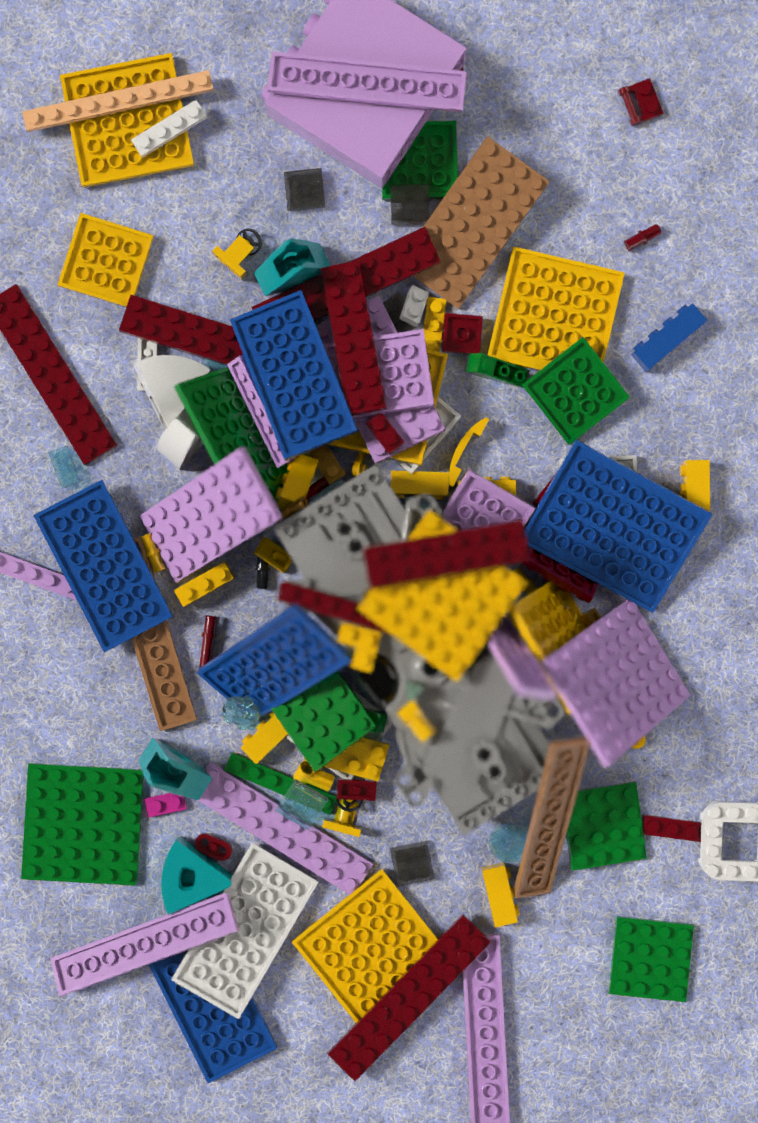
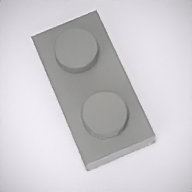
[400,285,429,327]

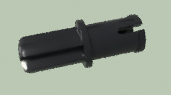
[255,556,270,589]

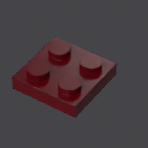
[441,313,483,354]

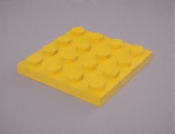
[57,213,154,307]

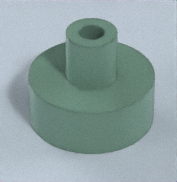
[405,679,426,701]

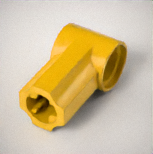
[396,700,436,743]
[293,761,335,791]

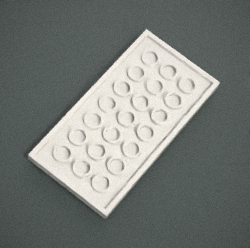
[171,842,318,1019]

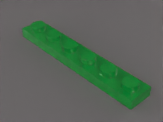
[224,752,336,815]

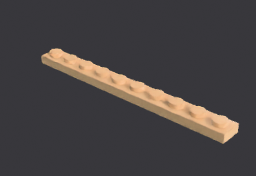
[22,70,214,132]

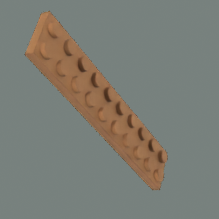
[132,536,197,731]
[514,738,591,899]

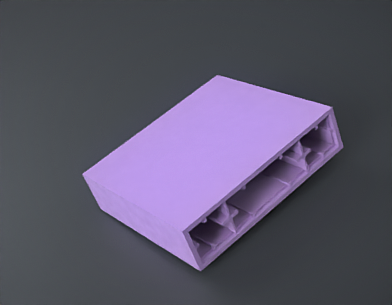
[261,0,467,189]

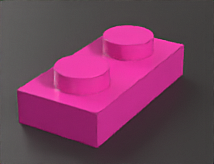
[145,793,187,817]

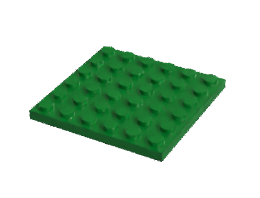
[21,763,144,886]

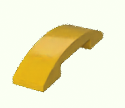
[449,418,489,488]

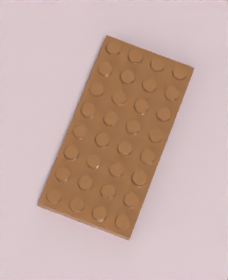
[414,136,550,309]

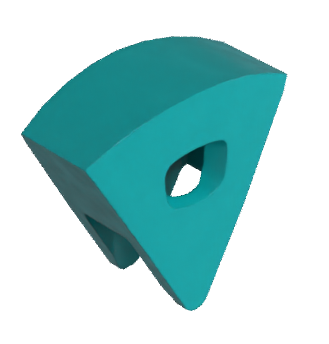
[254,238,331,296]
[139,738,213,800]
[161,836,233,915]

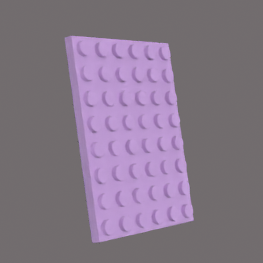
[541,599,691,768]

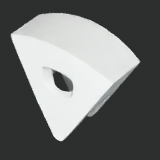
[134,355,210,428]
[157,409,204,469]

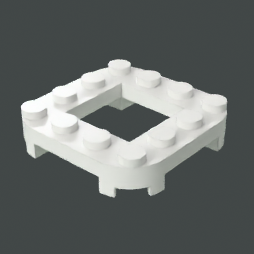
[698,800,758,882]

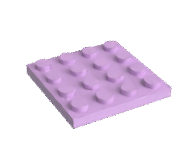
[442,469,535,531]

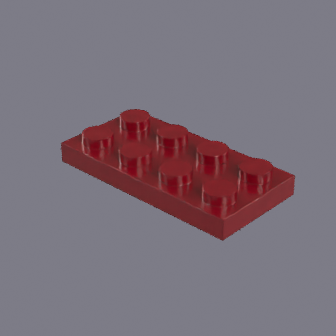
[522,547,598,603]

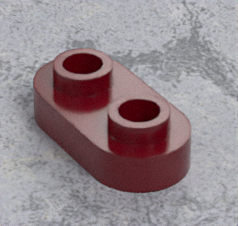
[195,833,232,861]

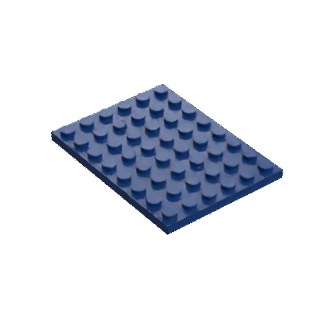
[525,439,713,613]

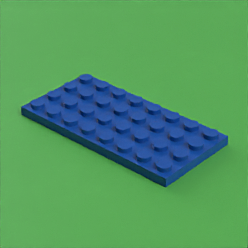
[230,290,358,461]
[33,480,174,652]
[197,603,354,722]
[149,950,278,1084]

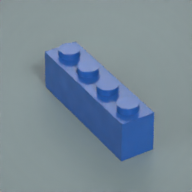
[632,303,708,372]

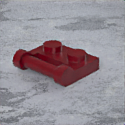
[618,78,664,126]

